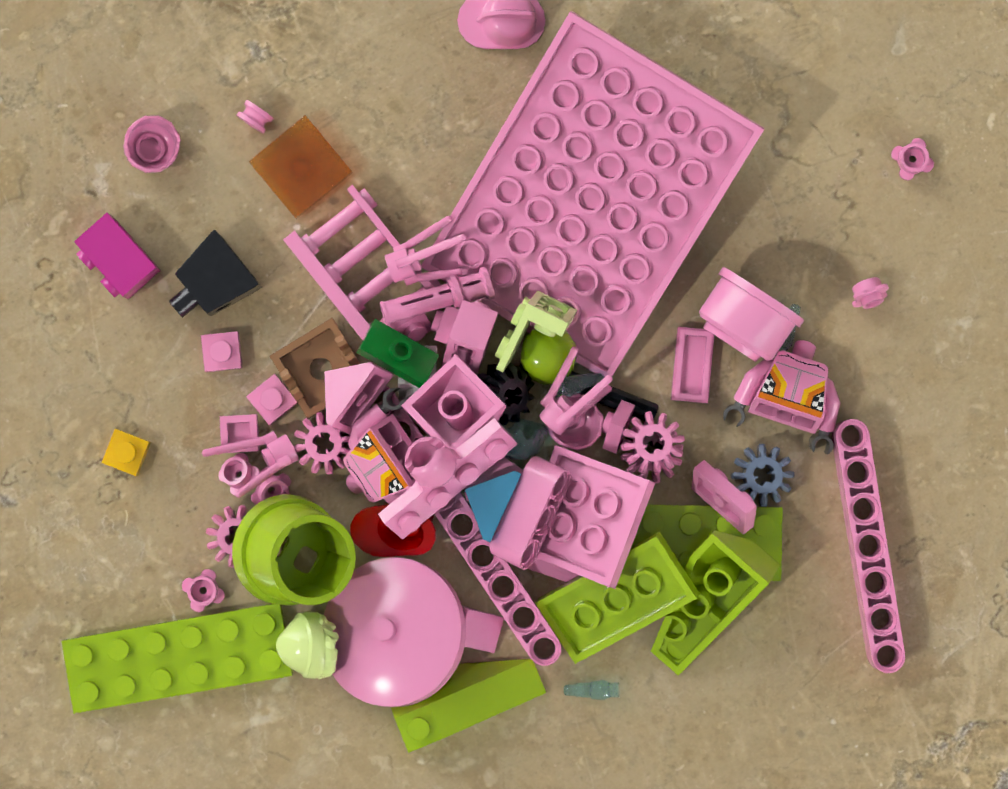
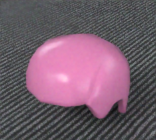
[123,116,181,173]
[545,392,604,450]

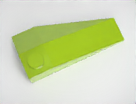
[651,530,780,676]
[391,658,546,753]

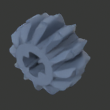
[731,444,795,507]

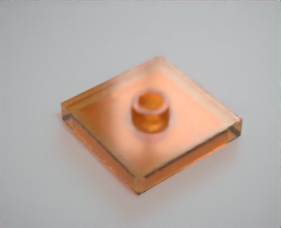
[248,115,353,219]

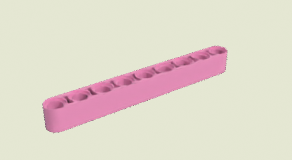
[369,386,561,666]

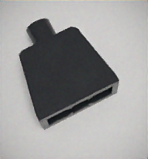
[169,230,262,318]

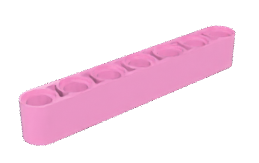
[831,419,905,673]

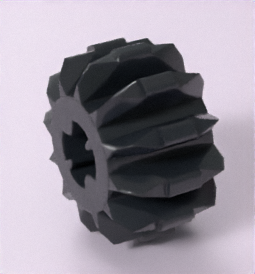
[477,363,536,425]

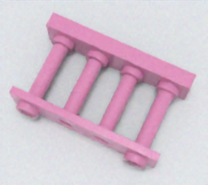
[283,185,441,340]

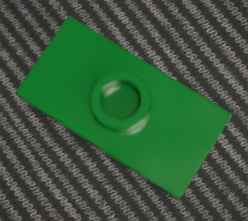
[356,319,439,388]

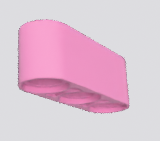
[490,456,571,570]

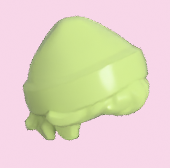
[276,612,339,679]

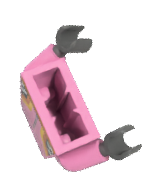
[723,340,840,454]
[343,388,416,504]

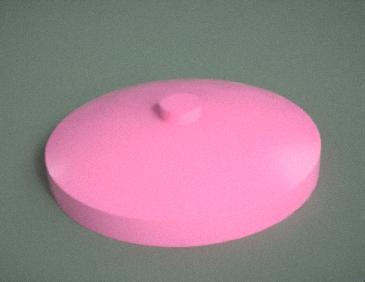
[324,557,466,707]

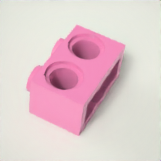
[441,300,498,375]

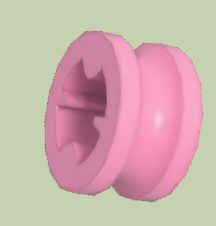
[236,100,274,134]

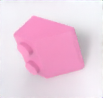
[401,354,506,449]

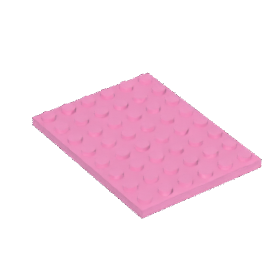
[421,11,765,378]

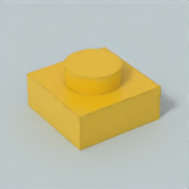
[101,429,151,476]

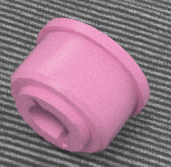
[699,267,805,362]

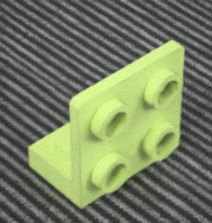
[495,291,577,372]

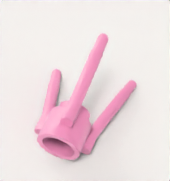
[385,216,466,286]
[539,347,613,435]
[202,431,299,498]

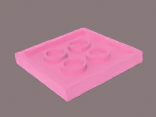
[536,445,655,589]

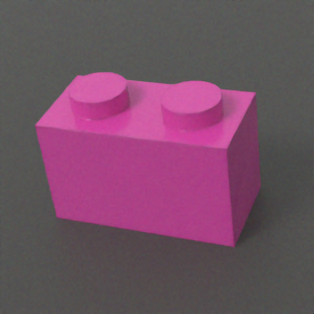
[74,212,161,299]

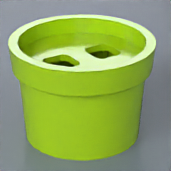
[232,494,356,605]

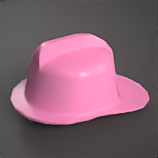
[457,0,545,49]

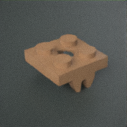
[270,318,361,419]

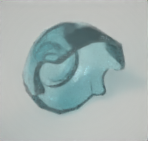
[502,419,548,460]

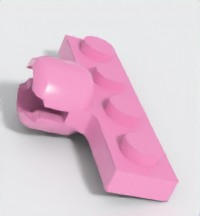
[378,418,518,539]

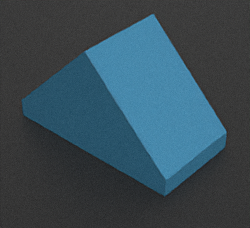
[465,471,521,542]

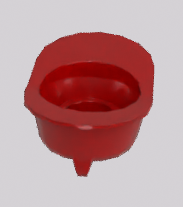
[350,504,436,557]

